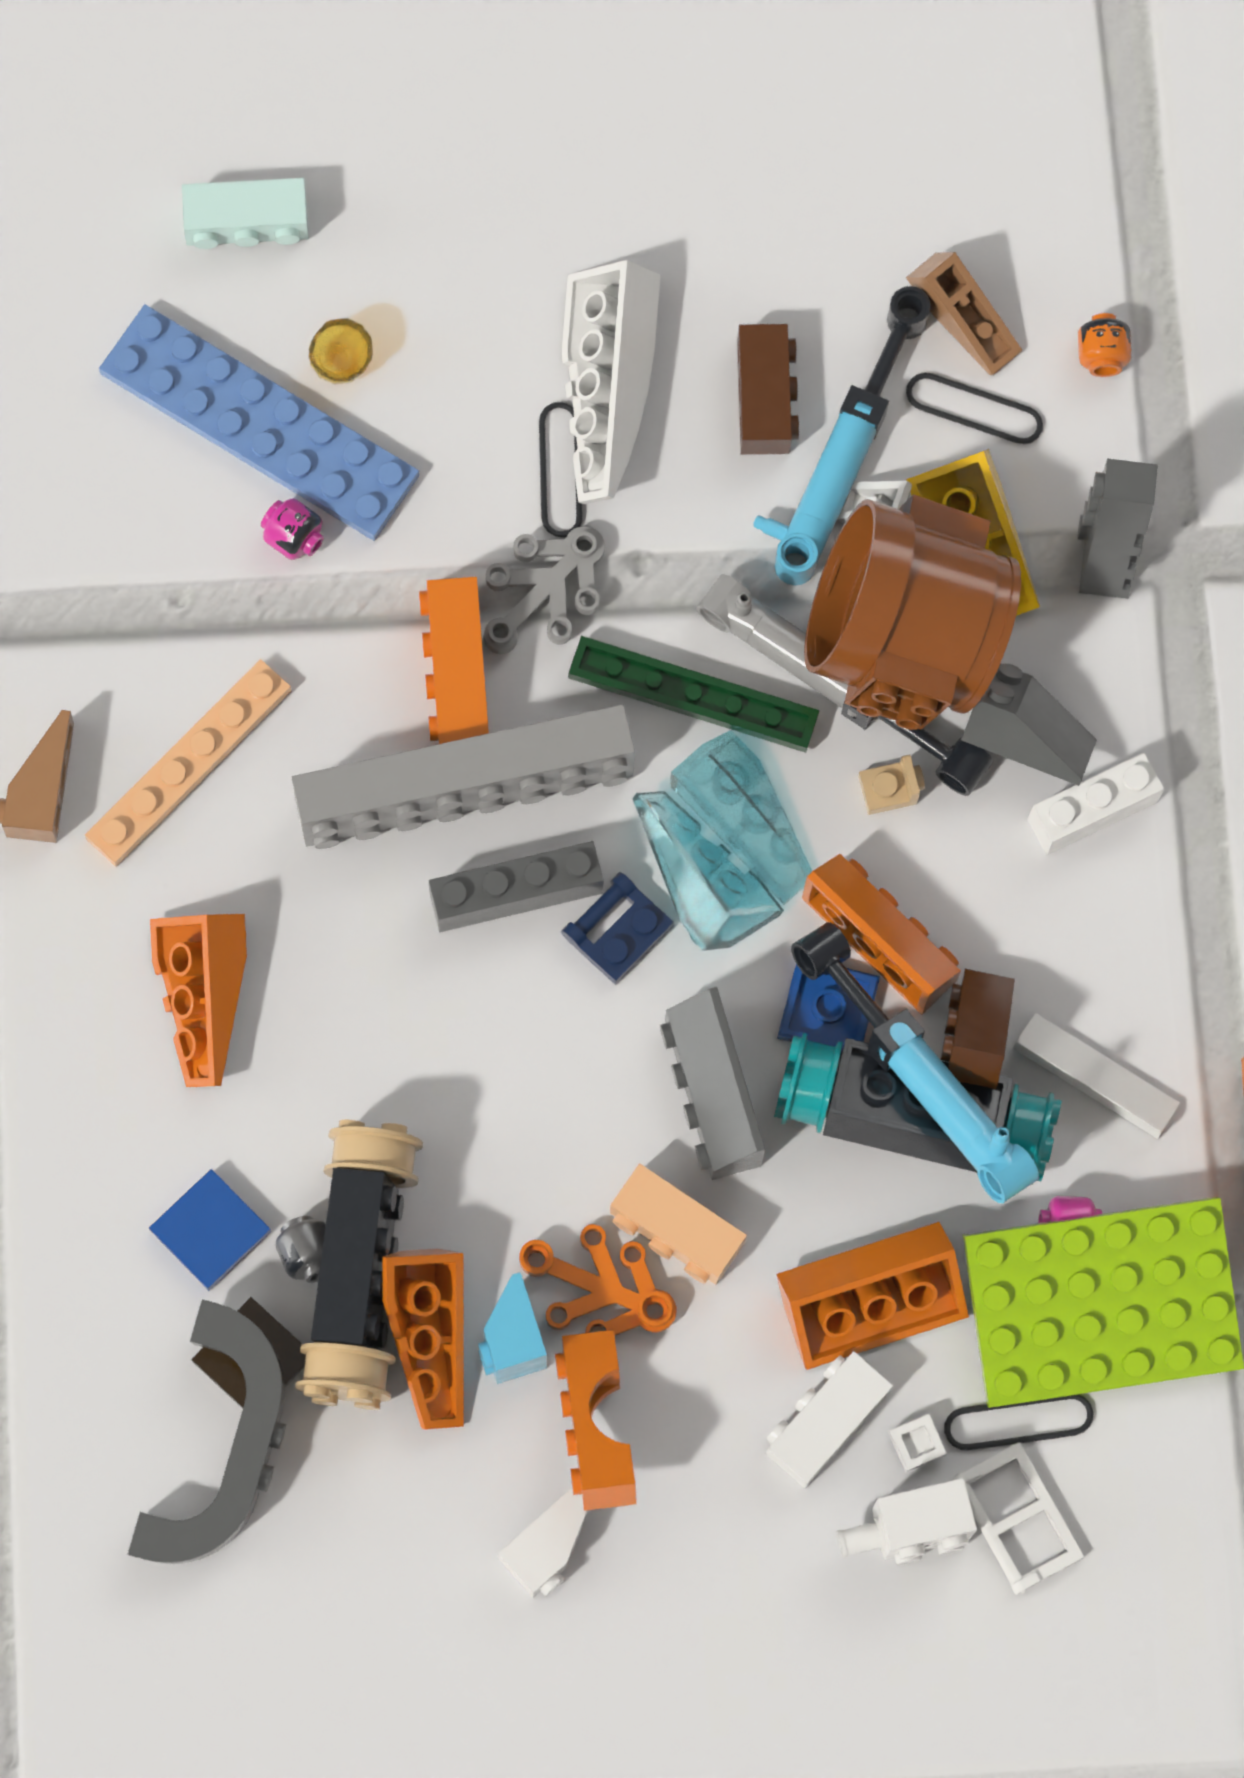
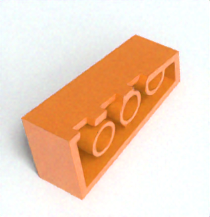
[419,577,489,744]

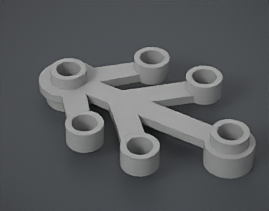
[484,526,605,654]

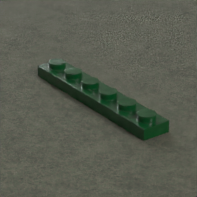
[568,636,820,753]

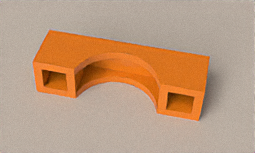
[555,1330,636,1511]

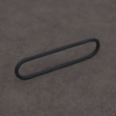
[906,373,1043,444]
[539,402,582,538]
[944,1394,1093,1450]

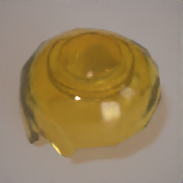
[308,318,373,385]

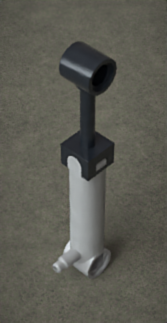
[696,574,993,796]

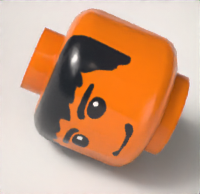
[1078,313,1132,377]

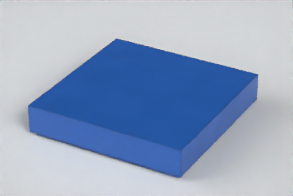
[777,964,880,1055]
[149,1169,271,1291]

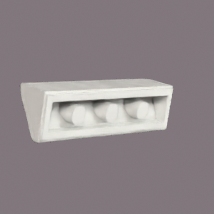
[1013,1013,1180,1139]

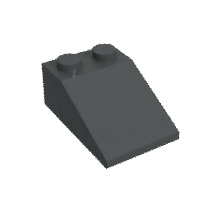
[961,664,1097,786]

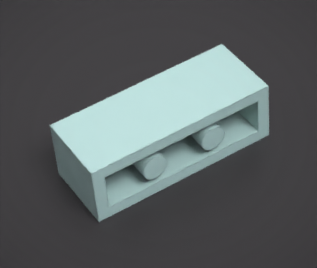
[182,178,308,249]

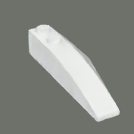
[562,260,660,504]

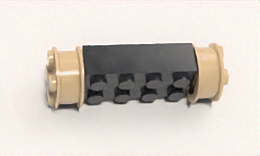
[295,1119,423,1410]

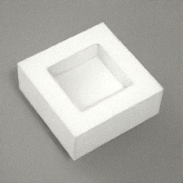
[888,1414,947,1473]

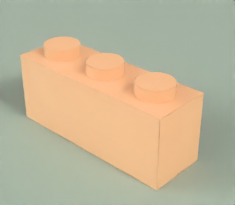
[610,1163,747,1285]

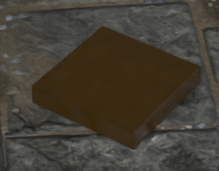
[191,1297,306,1409]

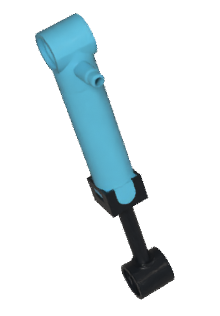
[753,286,931,586]
[791,922,1039,1204]

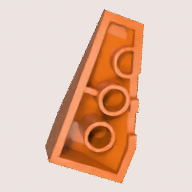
[150,914,247,1087]
[383,1249,464,1430]

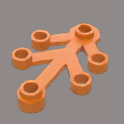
[519,1224,677,1336]

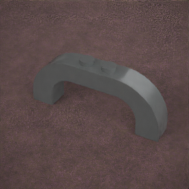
[127,1299,286,1564]

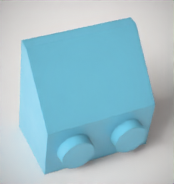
[478,1272,547,1384]

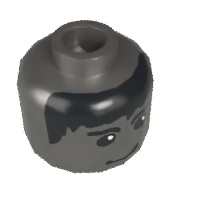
[276,1215,326,1283]

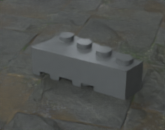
[1077,458,1158,599]

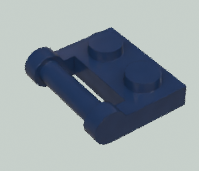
[561,872,674,985]

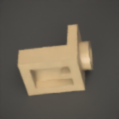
[858,754,925,815]

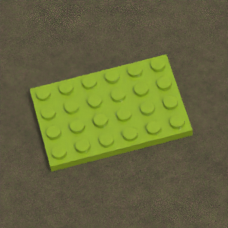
[963,1197,1244,1408]

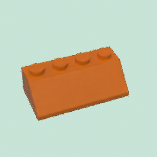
[802,854,961,1015]
[776,1222,969,1370]

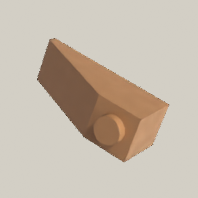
[906,252,1022,375]
[0,710,74,843]

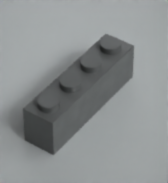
[428,841,604,933]

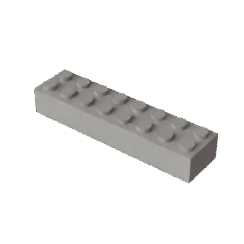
[291,704,635,849]

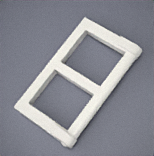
[951,1442,1084,1595]

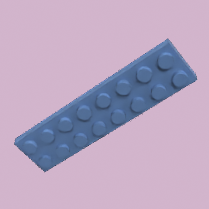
[99,304,419,542]

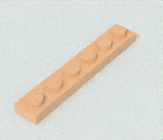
[85,659,291,867]

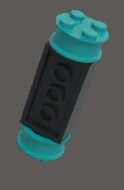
[774,1032,1062,1185]

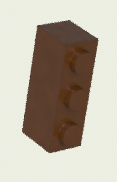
[737,324,799,455]
[940,968,1015,1089]

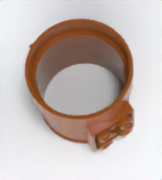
[804,494,1021,730]

